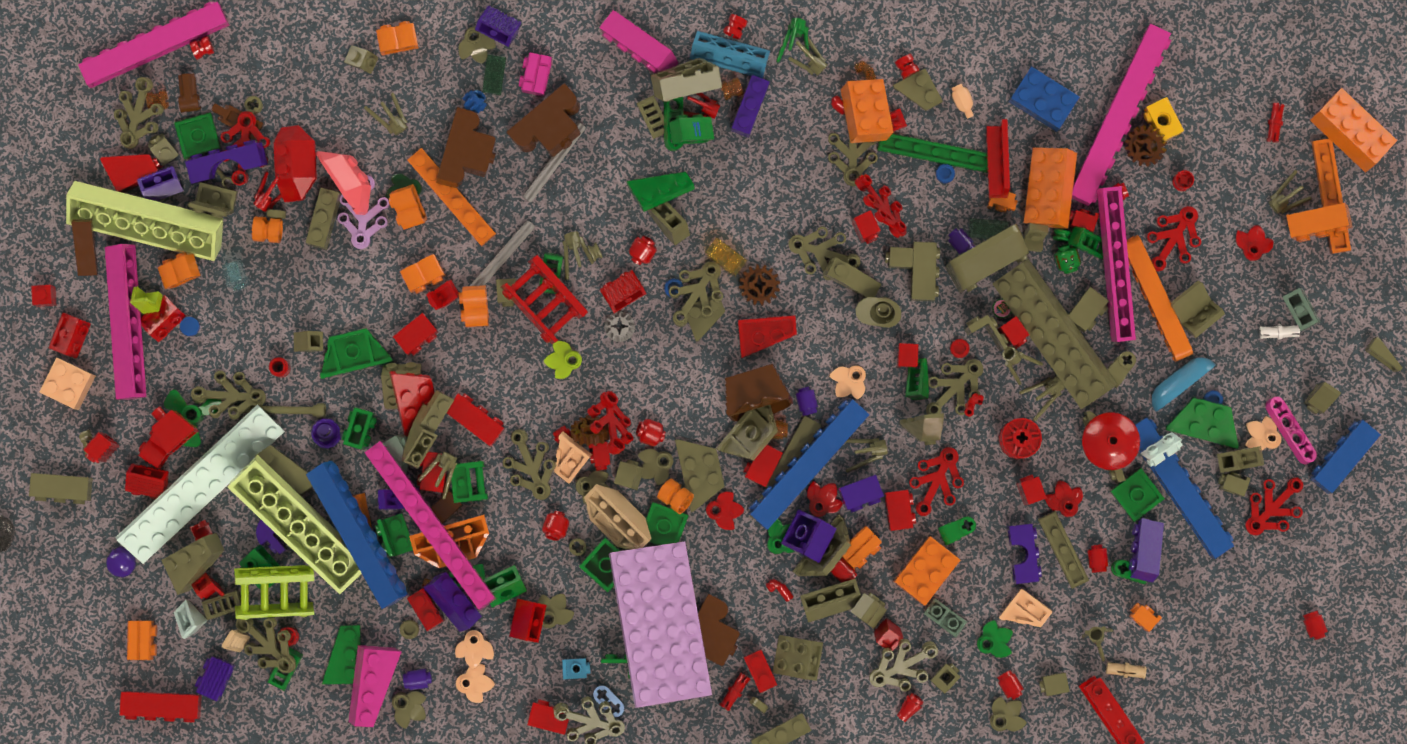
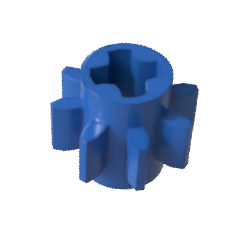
[462,90,487,114]

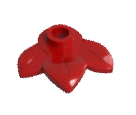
[1236,225,1273,261]
[1045,480,1083,517]
[807,481,843,517]
[706,492,745,530]

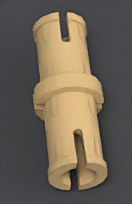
[1106,662,1147,679]

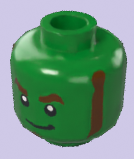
[1054,244,1081,274]

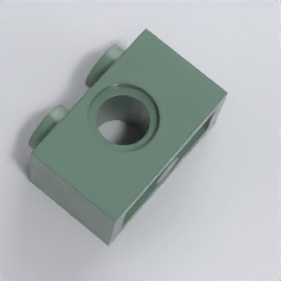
[1283,288,1321,331]

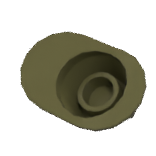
[856,297,901,328]

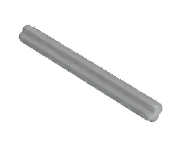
[523,122,586,202]
[470,221,535,286]

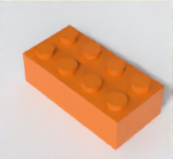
[1310,88,1397,173]
[1024,148,1077,228]

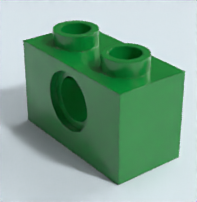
[483,565,527,608]

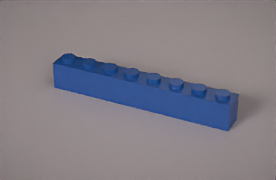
[748,399,870,530]
[1135,418,1234,559]
[306,460,408,609]

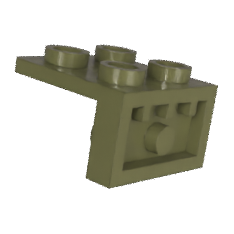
[773,635,823,681]

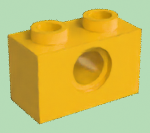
[1143,97,1184,141]

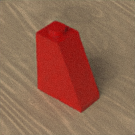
[100,154,162,193]

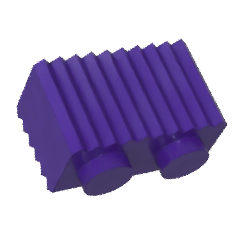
[475,6,521,47]
[137,166,184,201]
[195,656,235,701]

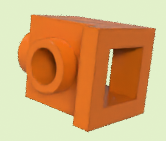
[987,192,1018,213]
[1129,602,1162,632]

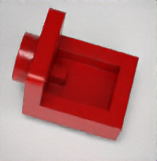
[426,280,459,310]

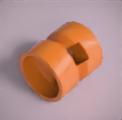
[252,216,283,243]
[657,478,694,514]

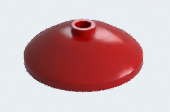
[1082,412,1140,470]

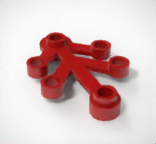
[221,111,270,186]
[855,174,907,238]
[1146,206,1201,272]
[587,391,634,455]
[909,447,964,516]
[1245,478,1304,536]

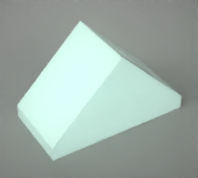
[174,600,208,639]

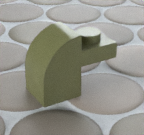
[1217,446,1264,473]

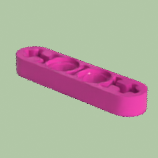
[1266,397,1317,464]

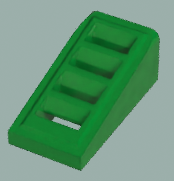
[1068,227,1103,260]
[539,252,563,294]
[905,358,929,400]
[267,647,303,691]

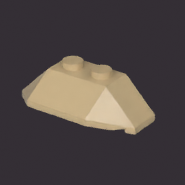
[584,484,651,550]

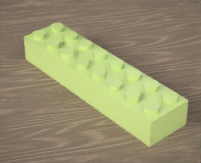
[66,181,223,261]
[228,455,362,594]

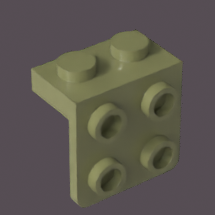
[188,182,238,218]
[1171,281,1225,338]
[964,315,1008,352]
[381,362,422,409]

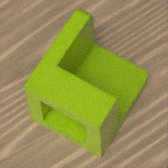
[130,286,163,314]

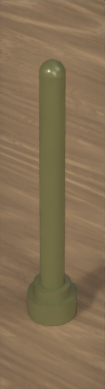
[234,403,326,419]

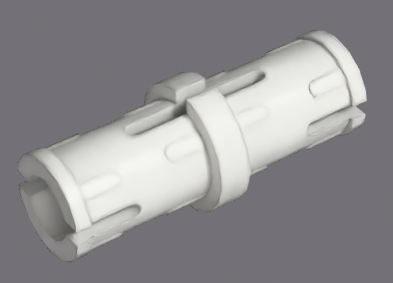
[1259,324,1300,340]

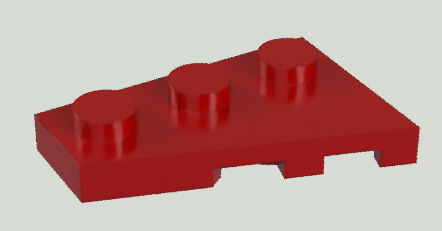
[738,315,797,359]

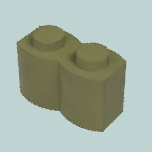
[851,593,887,629]

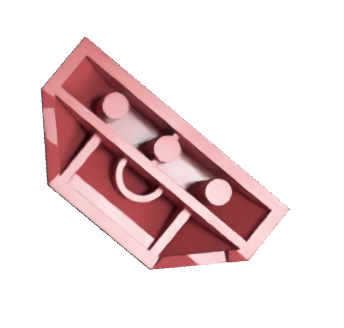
[316,151,371,215]

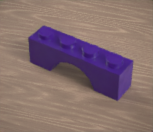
[185,140,268,184]

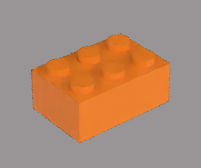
[841,79,894,143]
[1286,203,1353,242]
[893,536,961,606]

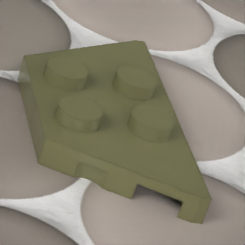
[716,405,778,460]
[675,439,725,512]
[792,514,851,577]

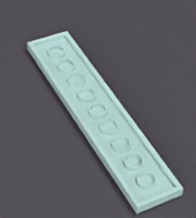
[115,404,285,564]

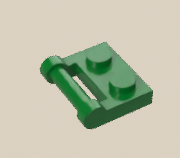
[451,461,488,503]

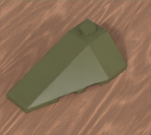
[899,413,944,445]

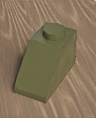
[1304,382,1341,414]

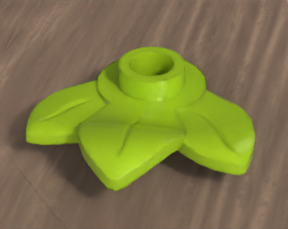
[544,341,582,379]

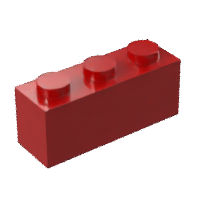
[447,393,505,447]

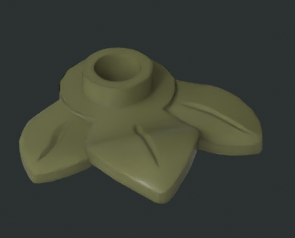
[458,27,496,64]
[638,449,673,485]
[575,471,609,506]
[537,594,574,628]
[392,691,426,729]
[990,697,1027,732]

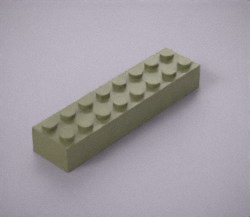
[993,259,1117,410]

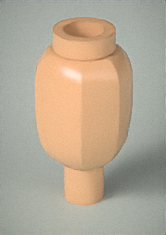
[951,84,974,119]

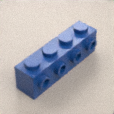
[1310,420,1381,494]

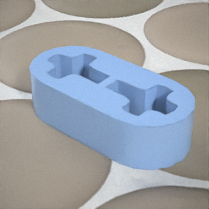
[593,685,624,717]

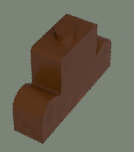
[506,83,581,157]
[436,107,496,188]
[698,594,740,666]

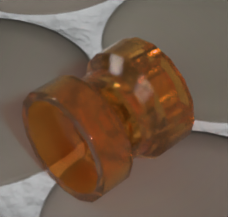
[721,77,744,101]
[146,90,169,110]

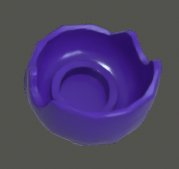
[311,418,341,449]
[106,546,136,578]

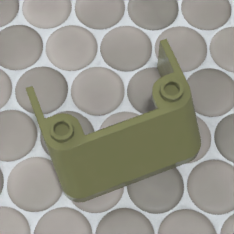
[945,224,1029,293]

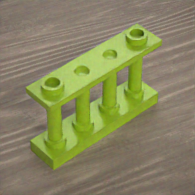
[234,565,314,620]

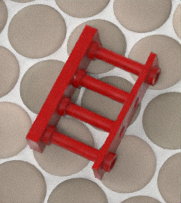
[500,255,588,344]
[1078,675,1145,744]

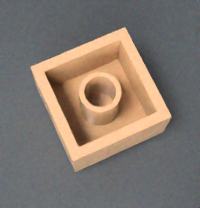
[40,358,96,410]

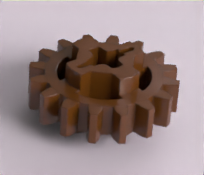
[1125,125,1167,167]
[739,264,780,306]
[571,415,610,446]

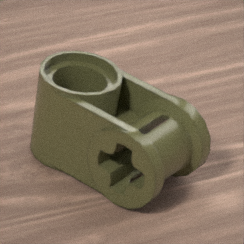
[1107,351,1136,388]

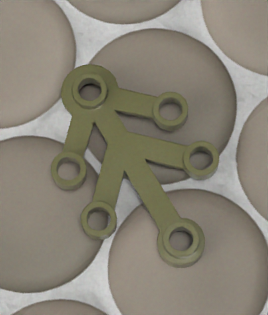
[114,77,164,149]
[828,119,878,186]
[789,226,861,280]
[669,262,723,327]
[926,359,983,415]
[191,371,266,420]
[503,429,557,500]
[236,617,296,673]
[869,639,938,692]
[553,696,625,744]

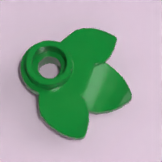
[767,518,795,554]
[977,620,1013,658]

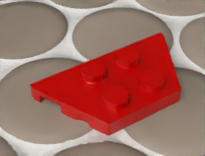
[389,371,435,437]

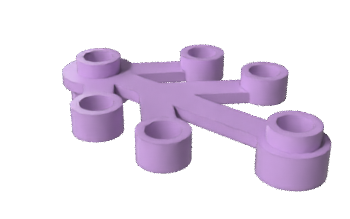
[338,175,390,249]

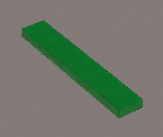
[877,134,988,173]

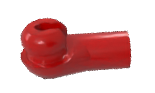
[831,96,845,115]
[964,393,984,417]
[766,579,794,602]

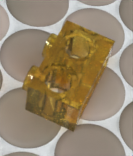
[705,237,747,278]

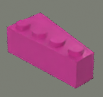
[599,10,679,73]
[348,645,402,727]

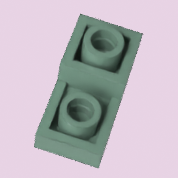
[924,599,968,638]

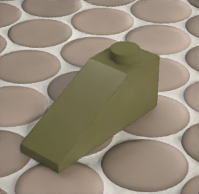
[647,202,690,245]
[823,257,881,298]

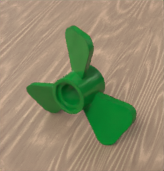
[164,390,222,447]

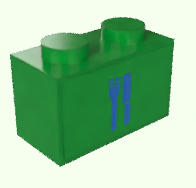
[669,114,714,145]

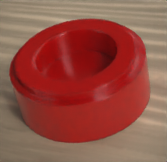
[950,339,970,358]

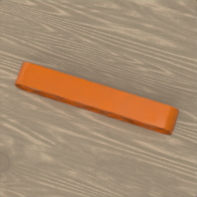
[1126,235,1193,362]

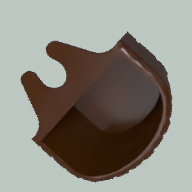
[725,364,793,422]

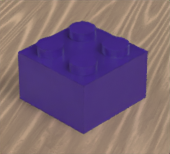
[838,475,884,513]
[781,509,837,563]

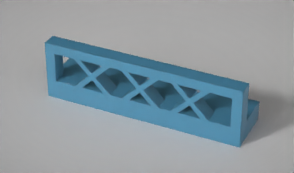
[689,31,770,79]

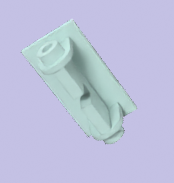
[1141,432,1182,467]

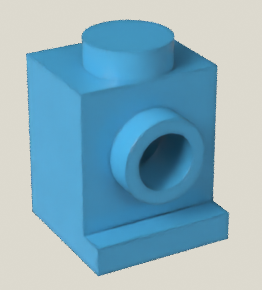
[562,658,591,679]

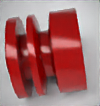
[998,418,1042,460]

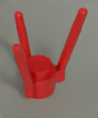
[683,93,720,119]
[253,172,282,212]

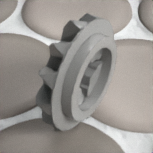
[604,311,635,342]

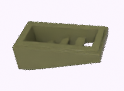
[637,95,664,139]
[1365,336,1403,373]
[201,590,241,620]

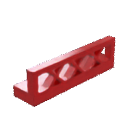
[986,119,1010,198]

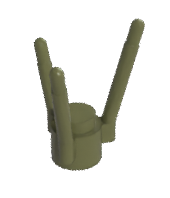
[788,34,828,76]
[364,93,408,136]
[1269,170,1312,214]
[562,231,594,280]
[1002,346,1043,385]
[1019,376,1065,421]
[846,438,888,473]
[418,451,457,499]
[1082,626,1113,662]

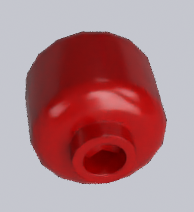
[629,235,657,265]
[636,419,666,446]
[542,511,570,541]

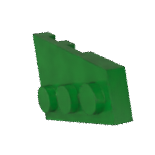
[626,172,695,212]
[322,625,361,684]

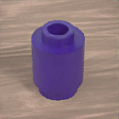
[948,228,975,254]
[795,387,818,416]
[403,669,432,690]

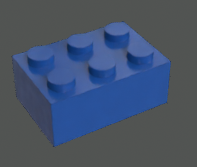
[1009,66,1080,132]

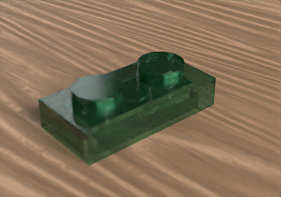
[482,55,506,96]

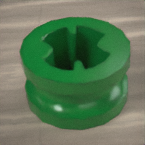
[1052,229,1071,242]

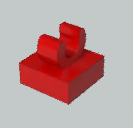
[890,108,907,132]

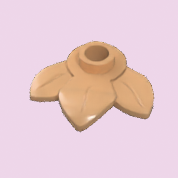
[830,366,866,400]
[1245,416,1281,450]
[455,630,494,669]
[456,664,495,703]

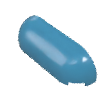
[1152,357,1216,412]

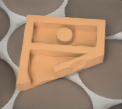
[554,432,592,484]
[999,588,1052,627]

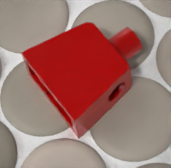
[151,407,199,455]

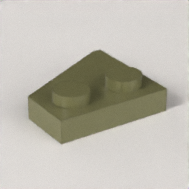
[893,69,943,111]
[688,294,725,342]

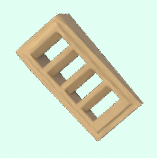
[222,629,250,652]

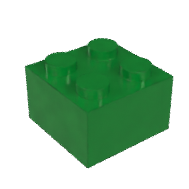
[579,538,620,592]

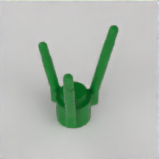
[776,18,809,62]

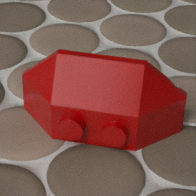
[273,125,317,203]

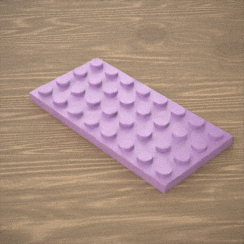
[609,542,712,708]

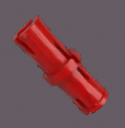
[1266,103,1285,143]
[719,672,751,711]

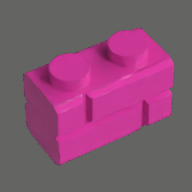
[519,52,552,97]

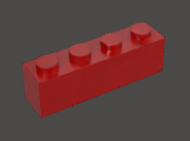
[119,691,202,722]

